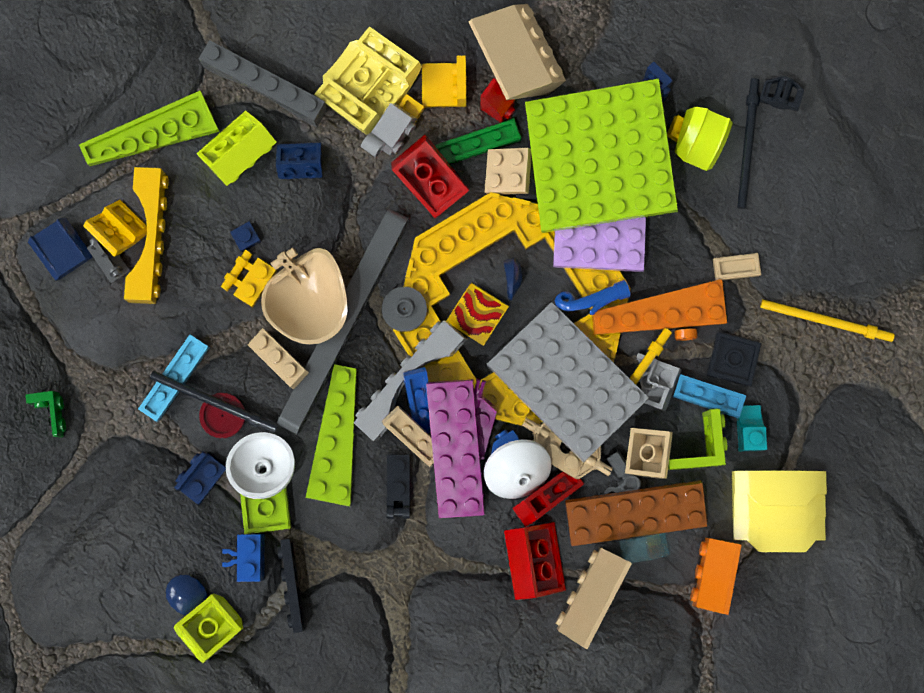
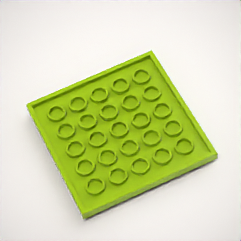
[525,79,678,233]

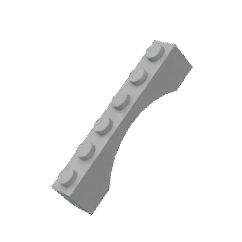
[354,320,467,441]

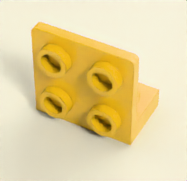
[422,56,466,107]

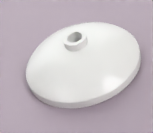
[226,432,295,499]
[484,440,551,499]

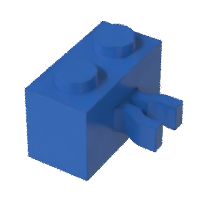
[222,534,265,582]

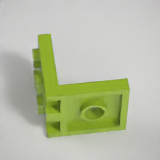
[668,409,727,470]

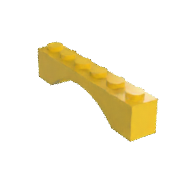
[124,167,169,304]

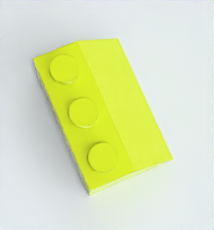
[196,110,277,186]

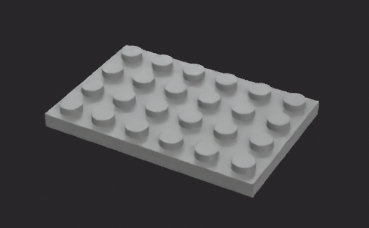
[487,302,649,463]

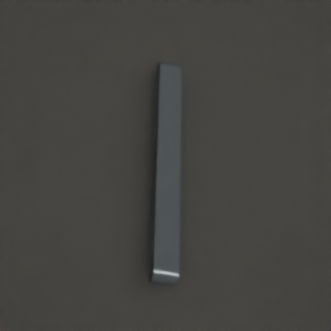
[277,208,410,435]

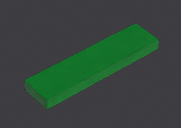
[435,118,521,165]

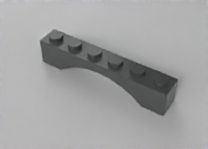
[198,40,328,128]

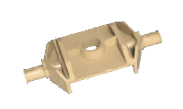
[522,417,613,479]

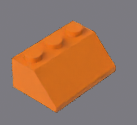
[690,538,741,615]

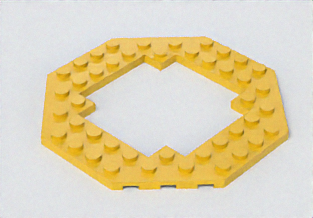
[393,192,631,426]

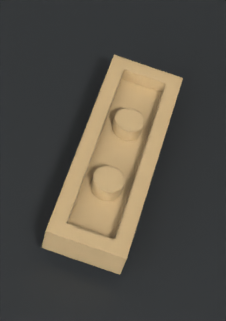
[248,328,309,389]
[382,406,434,467]

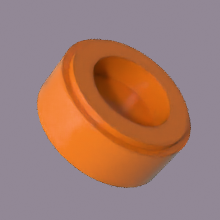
[674,329,698,341]

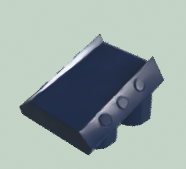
[28,217,93,281]

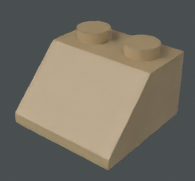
[625,428,673,479]

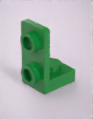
[26,391,66,438]

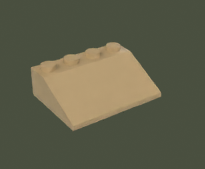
[468,4,566,100]
[555,547,632,649]

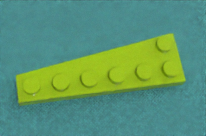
[79,91,219,166]
[305,364,357,507]

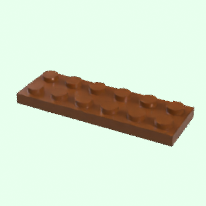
[565,480,707,546]

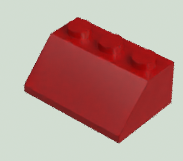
[504,522,566,600]

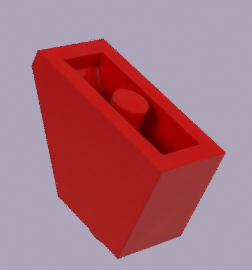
[480,78,516,123]

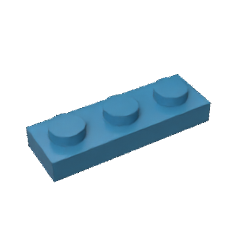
[673,374,746,418]

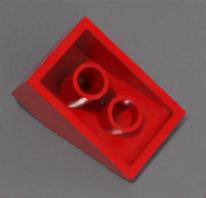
[391,135,469,218]

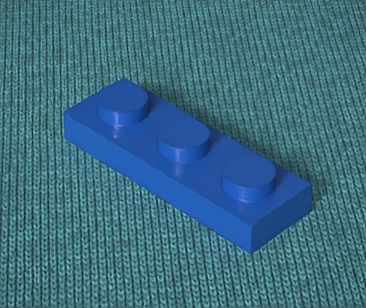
[403,367,431,433]

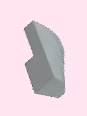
[637,353,681,412]

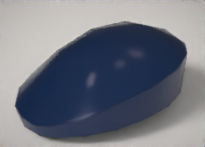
[503,257,523,300]
[166,575,207,616]

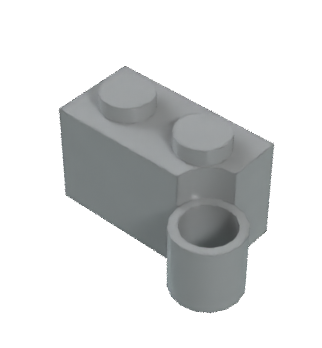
[361,103,417,158]

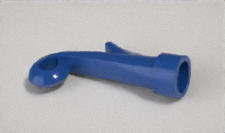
[555,280,630,315]

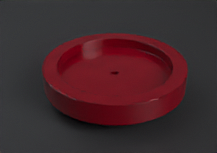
[199,393,245,439]

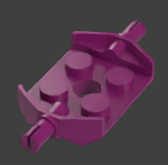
[474,379,497,460]

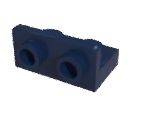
[643,62,673,103]
[276,143,323,179]
[174,451,226,505]

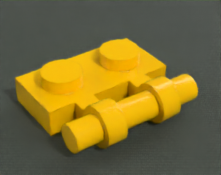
[221,250,277,308]

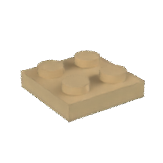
[485,148,532,194]

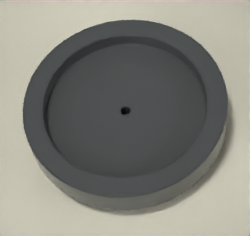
[382,287,427,332]

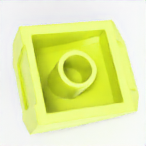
[675,107,733,171]
[174,593,243,663]

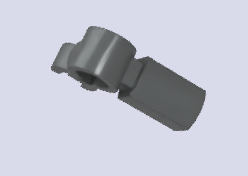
[604,451,640,494]

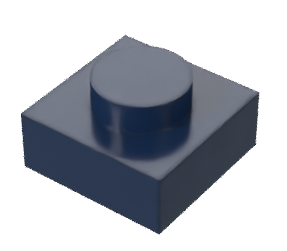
[230,222,261,253]

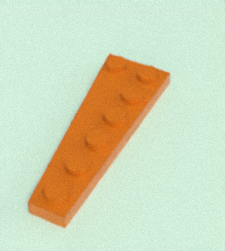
[592,280,727,335]

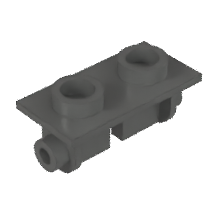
[87,237,130,283]

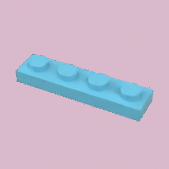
[138,335,210,422]

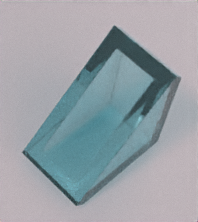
[620,533,669,563]

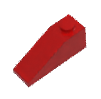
[512,472,584,527]

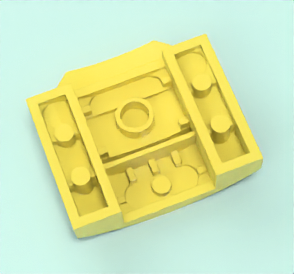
[314,27,422,135]
[732,471,827,552]

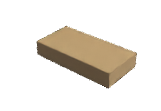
[713,253,761,281]

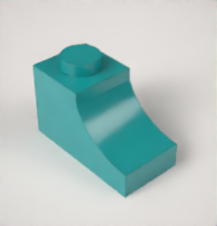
[737,405,767,452]

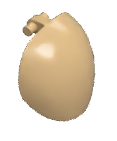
[261,247,347,344]

